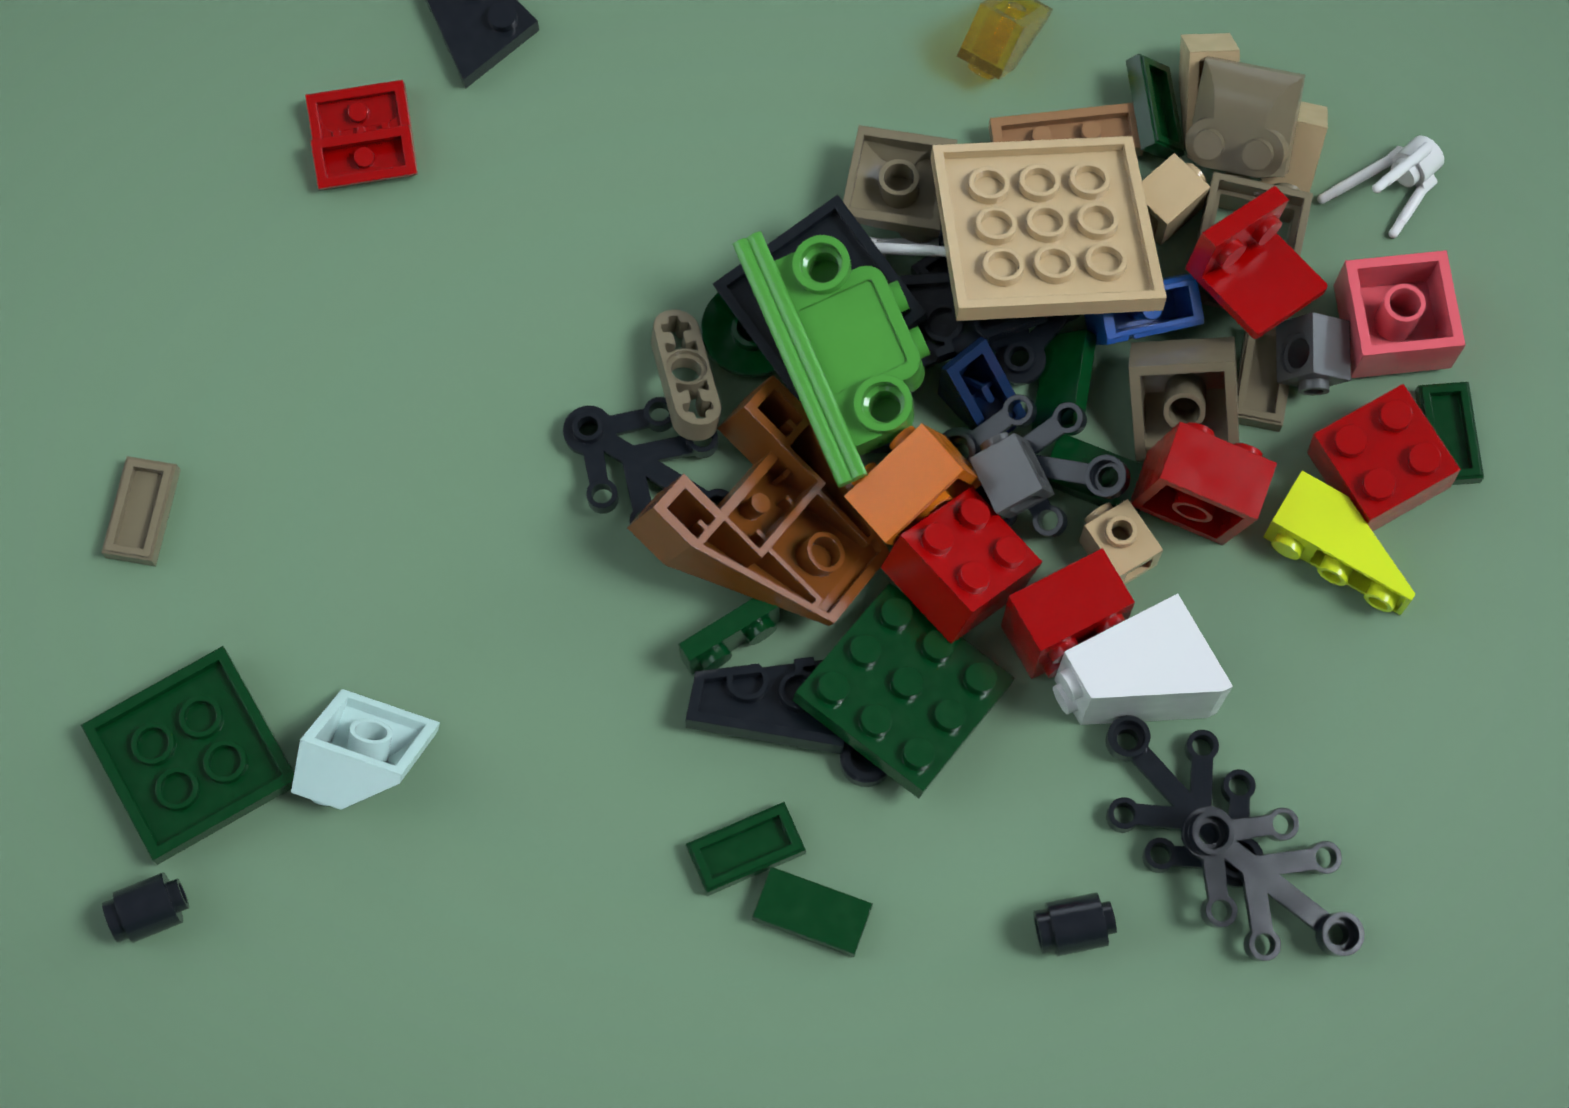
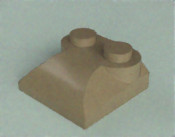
[1185,56,1306,178]
[843,125,957,243]

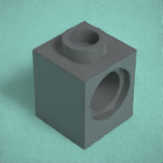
[1276,312,1351,396]
[969,432,1055,519]

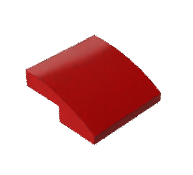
[305,80,418,190]

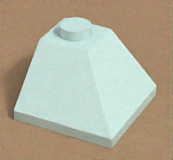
[291,689,440,810]

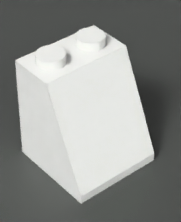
[1053,593,1233,725]

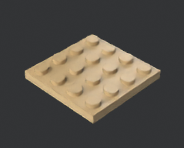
[930,136,1167,321]

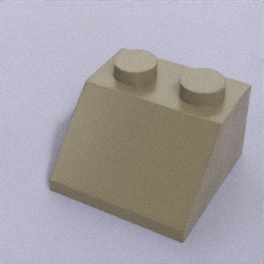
[1128,337,1240,461]

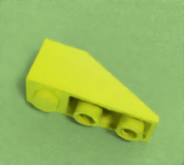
[1263,471,1415,615]

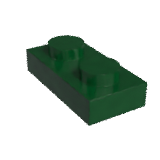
[678,598,780,675]

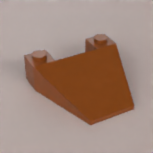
[627,375,890,626]

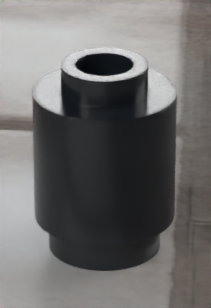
[102,872,189,943]
[1033,892,1117,957]

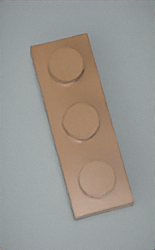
[988,103,1144,156]

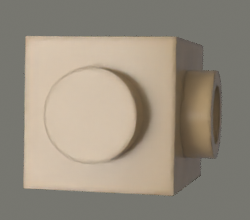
[1142,153,1210,245]
[1079,499,1163,585]

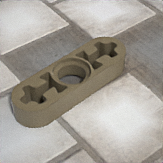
[651,310,721,441]

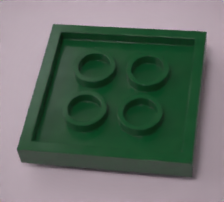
[792,582,1015,799]
[81,646,294,865]

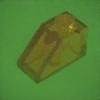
[957,0,1053,79]

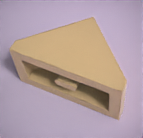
[1260,101,1328,193]

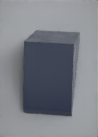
[938,337,1026,434]

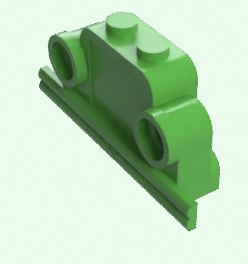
[732,231,931,488]

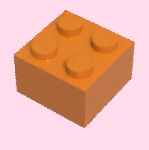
[844,423,981,546]

